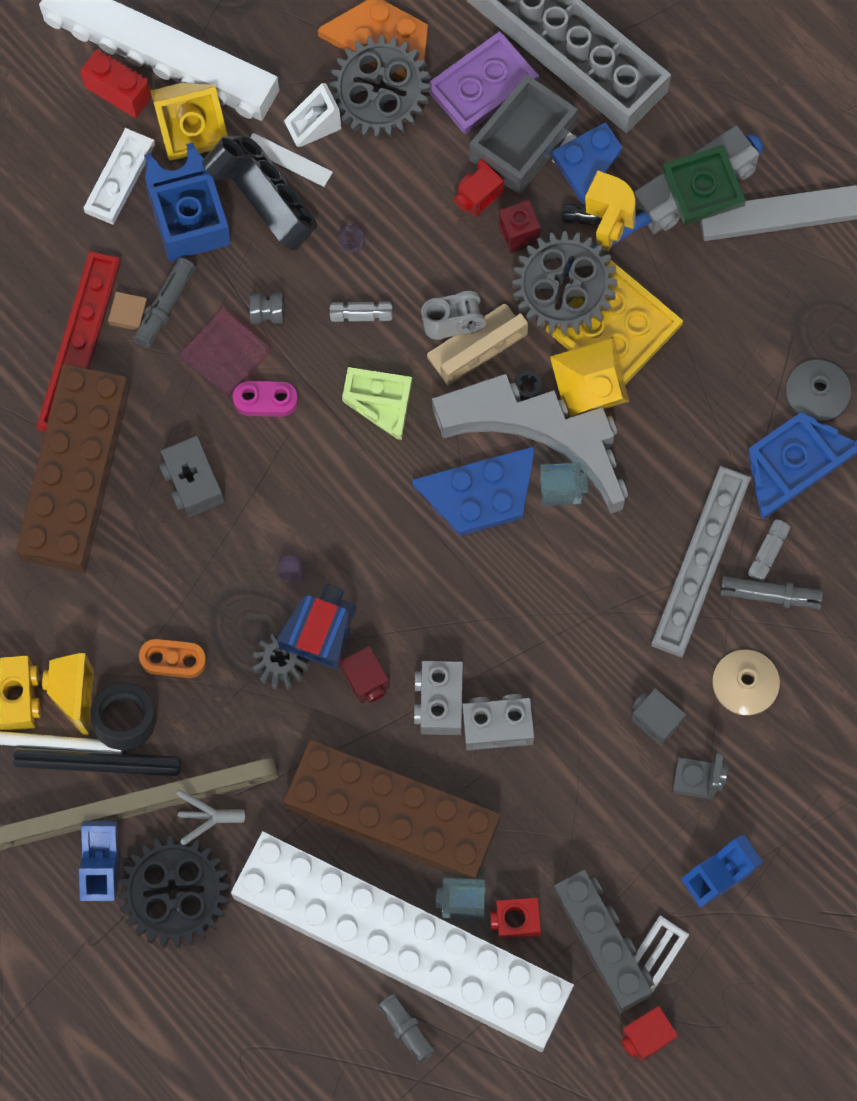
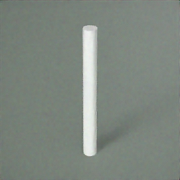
[0,731,123,754]

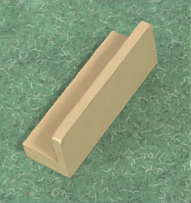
[427,304,528,386]

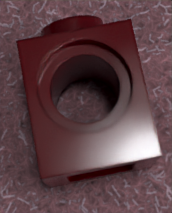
[498,200,541,253]
[341,646,390,704]

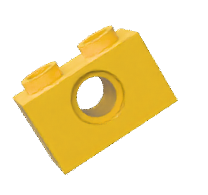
[0,656,41,731]

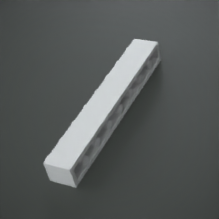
[39,0,280,121]

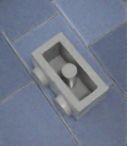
[414,661,463,735]
[462,694,534,751]

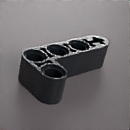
[202,136,317,250]

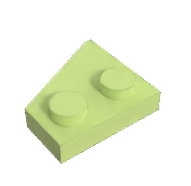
[342,367,412,440]

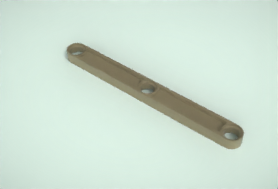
[0,759,279,850]

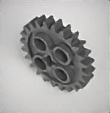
[329,35,432,139]
[512,231,618,337]

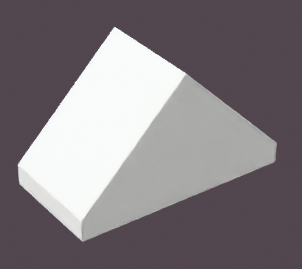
[284,83,341,147]

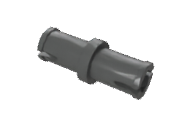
[377,994,436,1064]

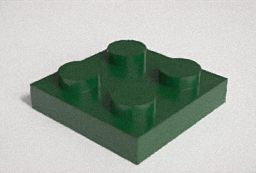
[662,145,746,225]

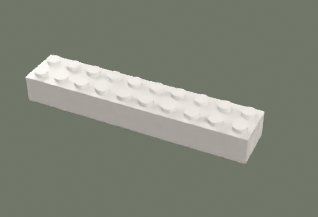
[231,831,574,1052]

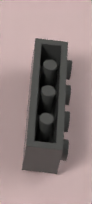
[554,869,654,1015]

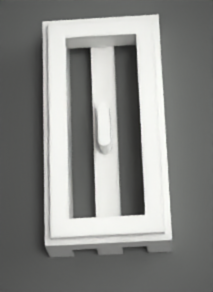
[634,916,689,993]

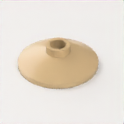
[712,650,780,716]

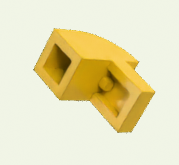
[585,171,636,251]

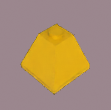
[151,83,228,161]
[550,339,630,419]
[42,653,94,735]

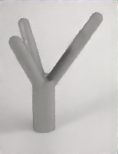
[177,790,245,845]

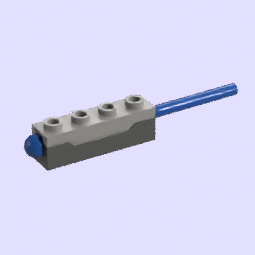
[555,125,763,278]

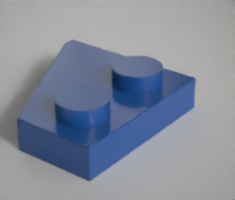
[551,122,622,205]

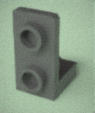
[672,753,728,800]

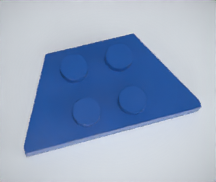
[748,412,857,520]
[412,447,535,536]

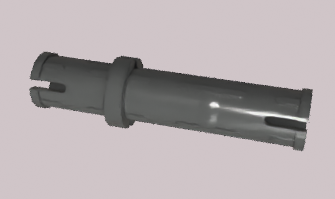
[132,257,196,349]
[720,575,823,610]

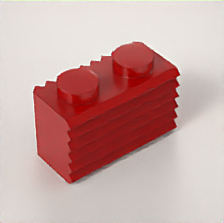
[80,49,152,118]

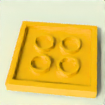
[546,260,683,385]

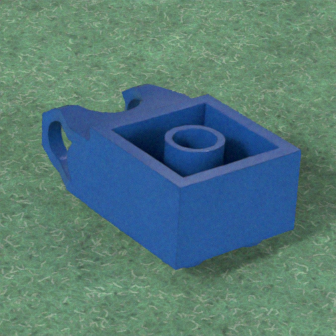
[144,142,230,261]

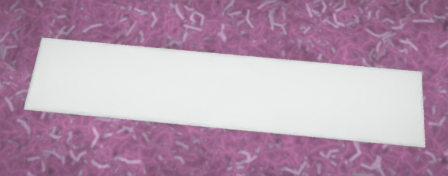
[250,133,333,187]

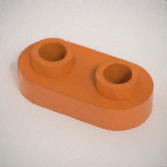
[139,639,207,678]

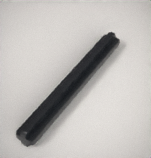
[13,748,181,776]

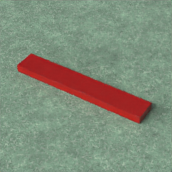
[36,251,121,432]

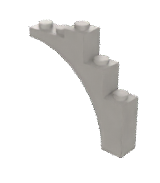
[432,374,628,514]

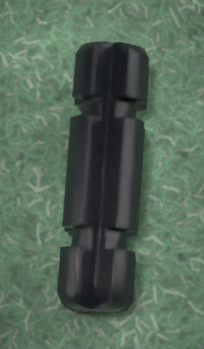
[562,203,602,225]

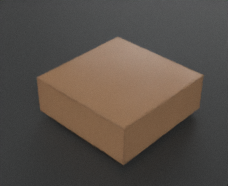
[108,292,148,331]

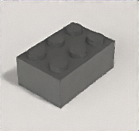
[469,74,578,195]

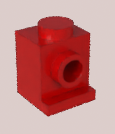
[454,160,504,218]

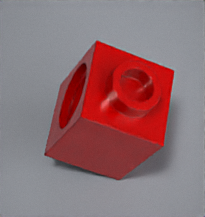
[490,898,541,940]
[620,1006,678,1062]

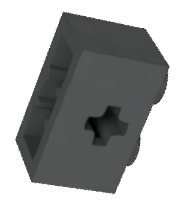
[159,436,225,518]

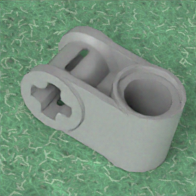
[421,291,486,340]

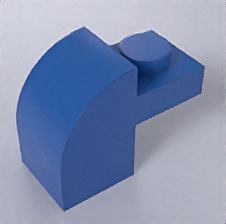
[79,821,120,901]
[681,834,764,908]

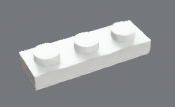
[84,128,155,225]

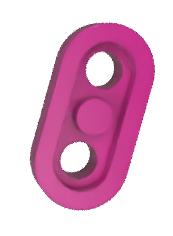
[233,381,298,417]

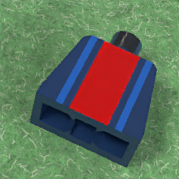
[277,584,350,671]

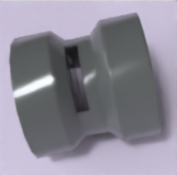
[250,292,284,324]

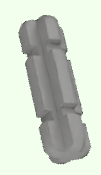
[330,302,393,322]
[748,519,790,581]

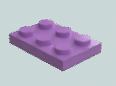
[427,31,539,134]

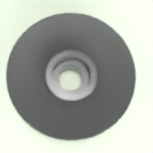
[786,360,851,422]

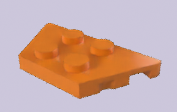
[318,0,428,82]

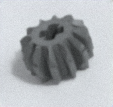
[253,633,309,690]

